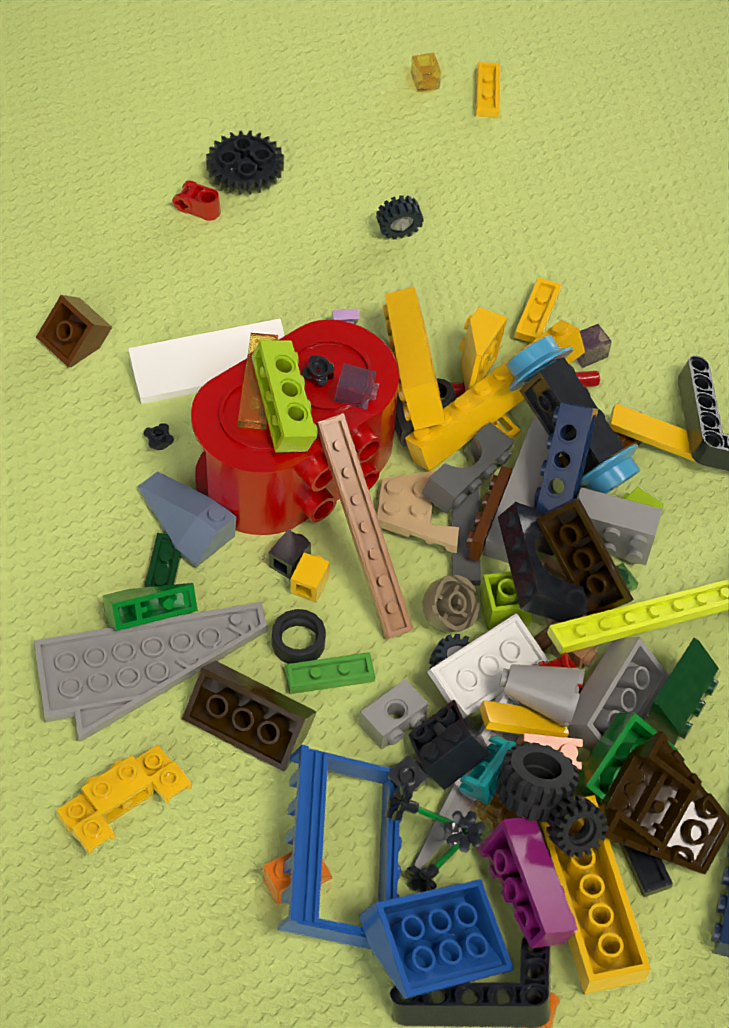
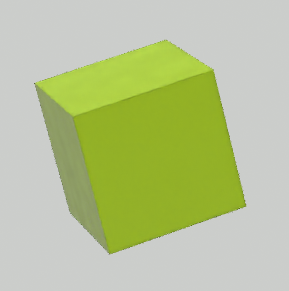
[480,571,533,631]

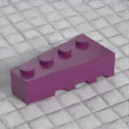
[477,817,578,948]

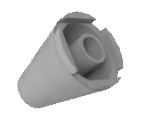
[499,664,584,727]

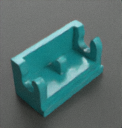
[459,735,516,805]

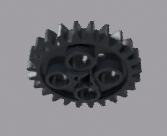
[206,130,284,195]

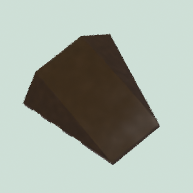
[599,731,729,875]

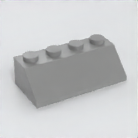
[567,637,669,752]

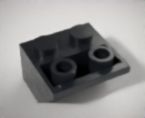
[408,699,491,790]

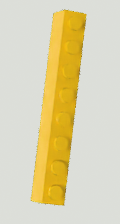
[405,319,585,471]

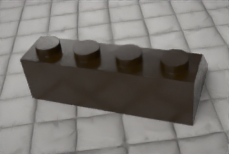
[536,498,634,616]
[182,660,317,771]

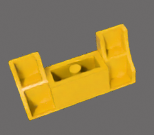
[56,744,192,855]

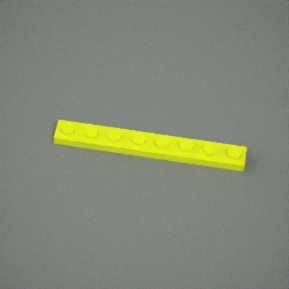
[547,579,729,655]

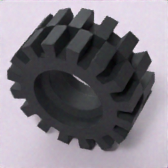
[546,795,608,858]

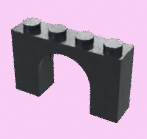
[498,502,589,622]

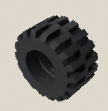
[495,742,579,822]

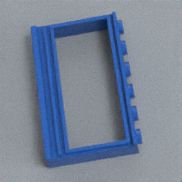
[278,744,402,949]

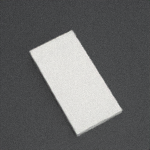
[427,613,549,716]

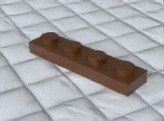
[466,466,512,562]

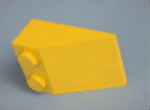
[459,307,507,391]

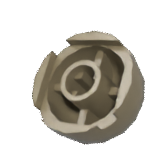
[422,575,480,632]

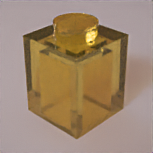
[411,53,441,92]

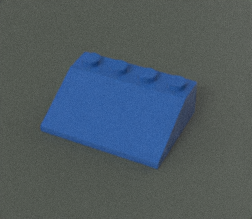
[359,879,514,999]

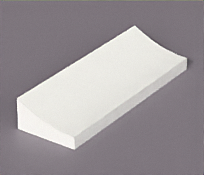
[128,319,284,404]

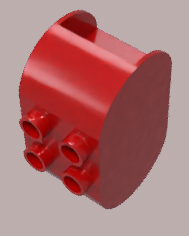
[191,319,399,535]

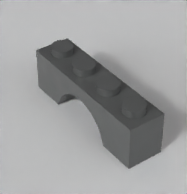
[421,422,515,514]

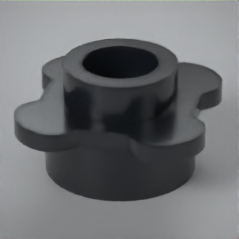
[302,355,334,386]
[144,423,174,450]

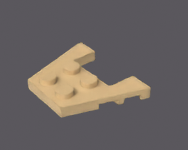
[377,467,464,553]

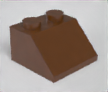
[36,295,112,367]

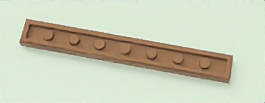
[315,414,414,639]

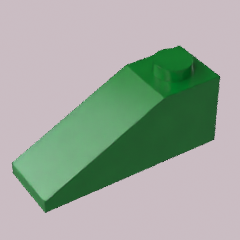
[102,583,198,631]

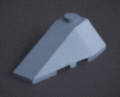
[138,471,236,567]

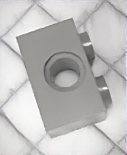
[359,679,428,749]

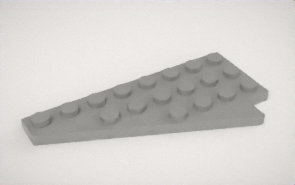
[34,602,267,741]

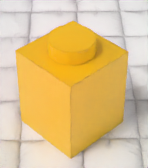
[291,553,330,603]

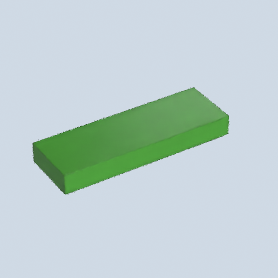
[285,652,375,694]

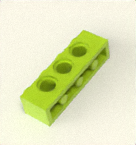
[251,340,317,452]

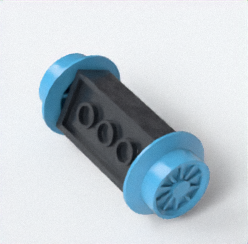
[506,335,641,494]

